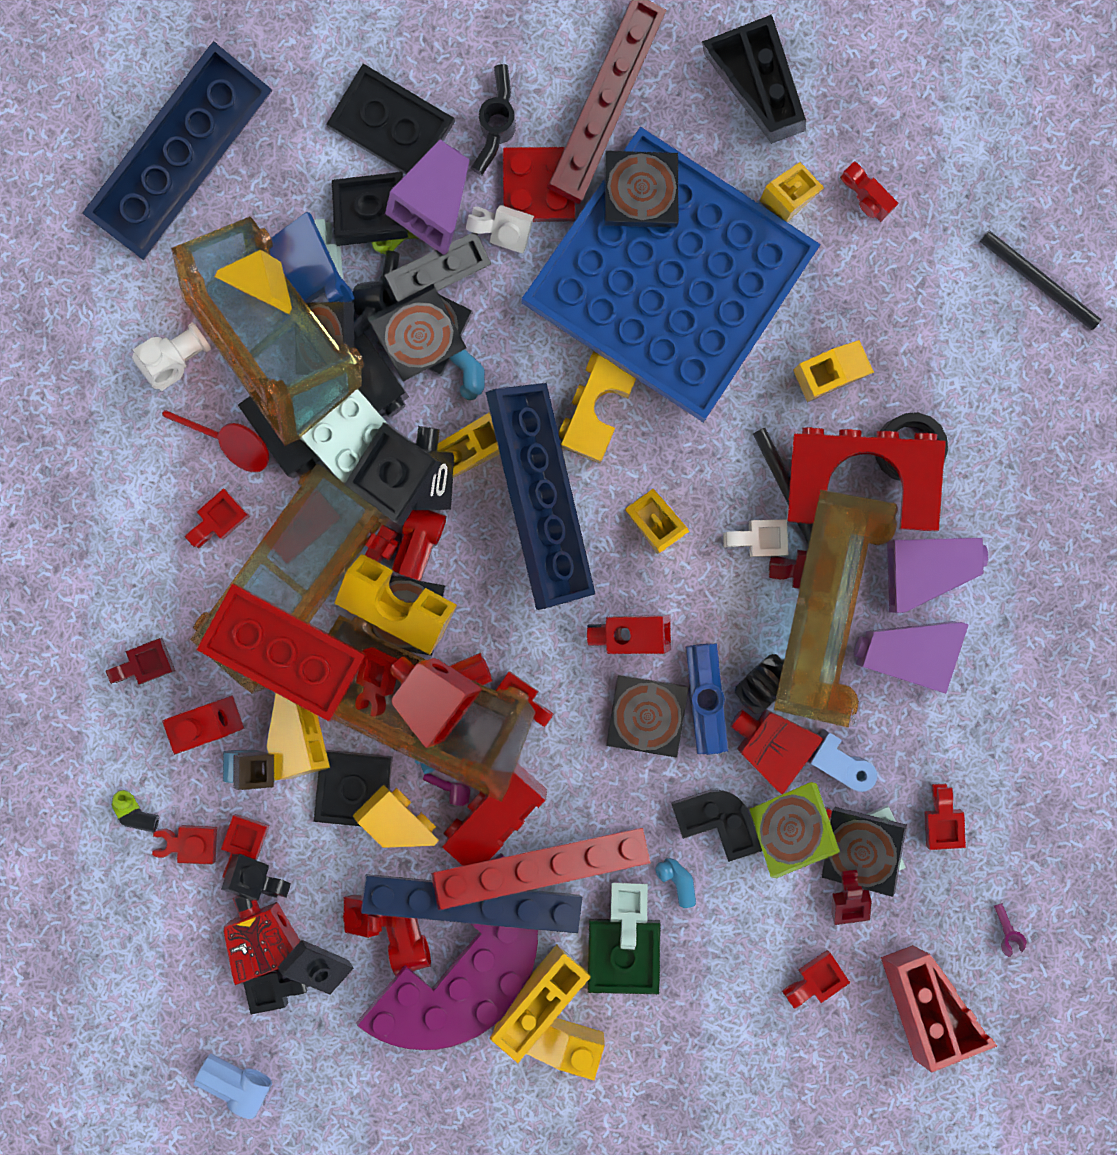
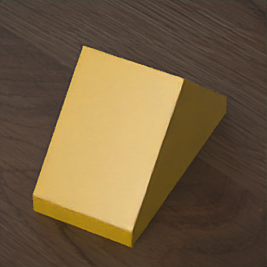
[759,162,824,222]
[214,250,292,314]
[625,488,689,554]

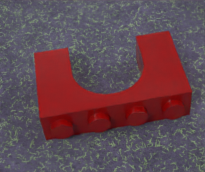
[788,427,946,532]

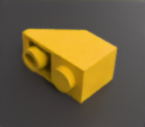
[793,340,874,403]
[353,785,439,848]

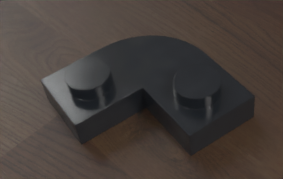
[671,790,762,862]

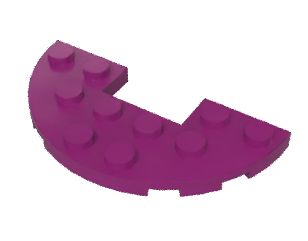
[356,853,538,1050]

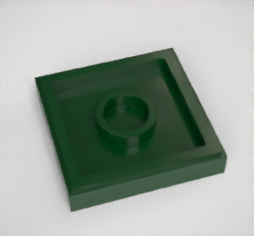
[588,919,661,995]

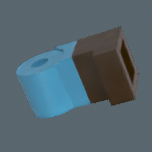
[223,750,274,790]

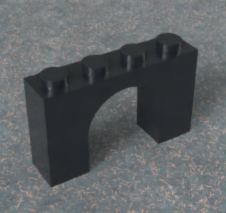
[238,333,409,479]

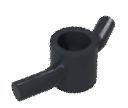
[471,64,516,176]
[352,250,400,340]

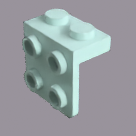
[286,377,388,483]

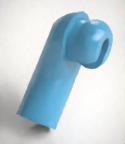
[449,349,485,400]
[655,858,696,908]

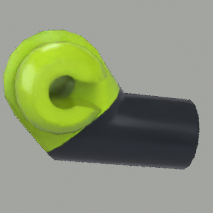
[112,790,159,832]

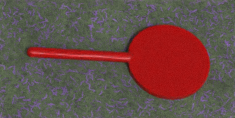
[162,410,269,472]

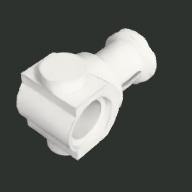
[132,322,211,391]

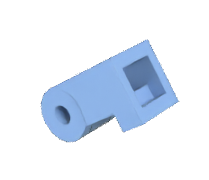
[808,729,877,792]

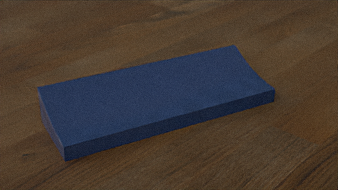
[82,41,272,260]
[485,383,596,610]

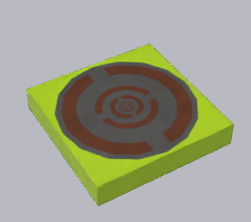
[749,782,840,878]

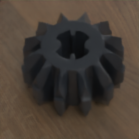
[734,654,796,714]

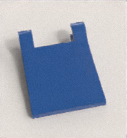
[255,212,354,334]

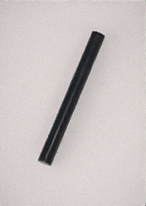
[979,230,1102,330]
[753,428,828,554]

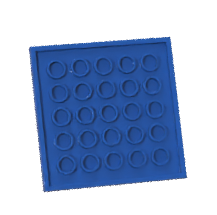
[521,126,821,423]

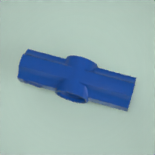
[685,643,728,755]

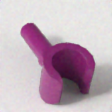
[423,773,471,806]
[994,903,1027,957]

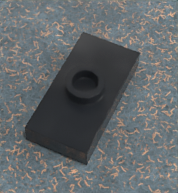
[278,940,354,995]

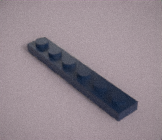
[360,874,583,933]

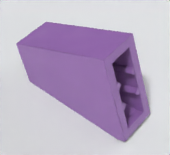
[385,140,470,255]
[887,538,988,613]
[854,621,969,694]

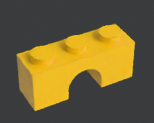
[558,351,636,464]
[334,554,457,655]

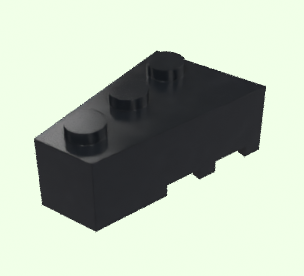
[702,14,806,144]

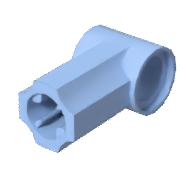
[193,1053,272,1119]

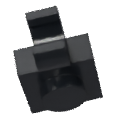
[221,854,291,901]
[243,969,309,1015]

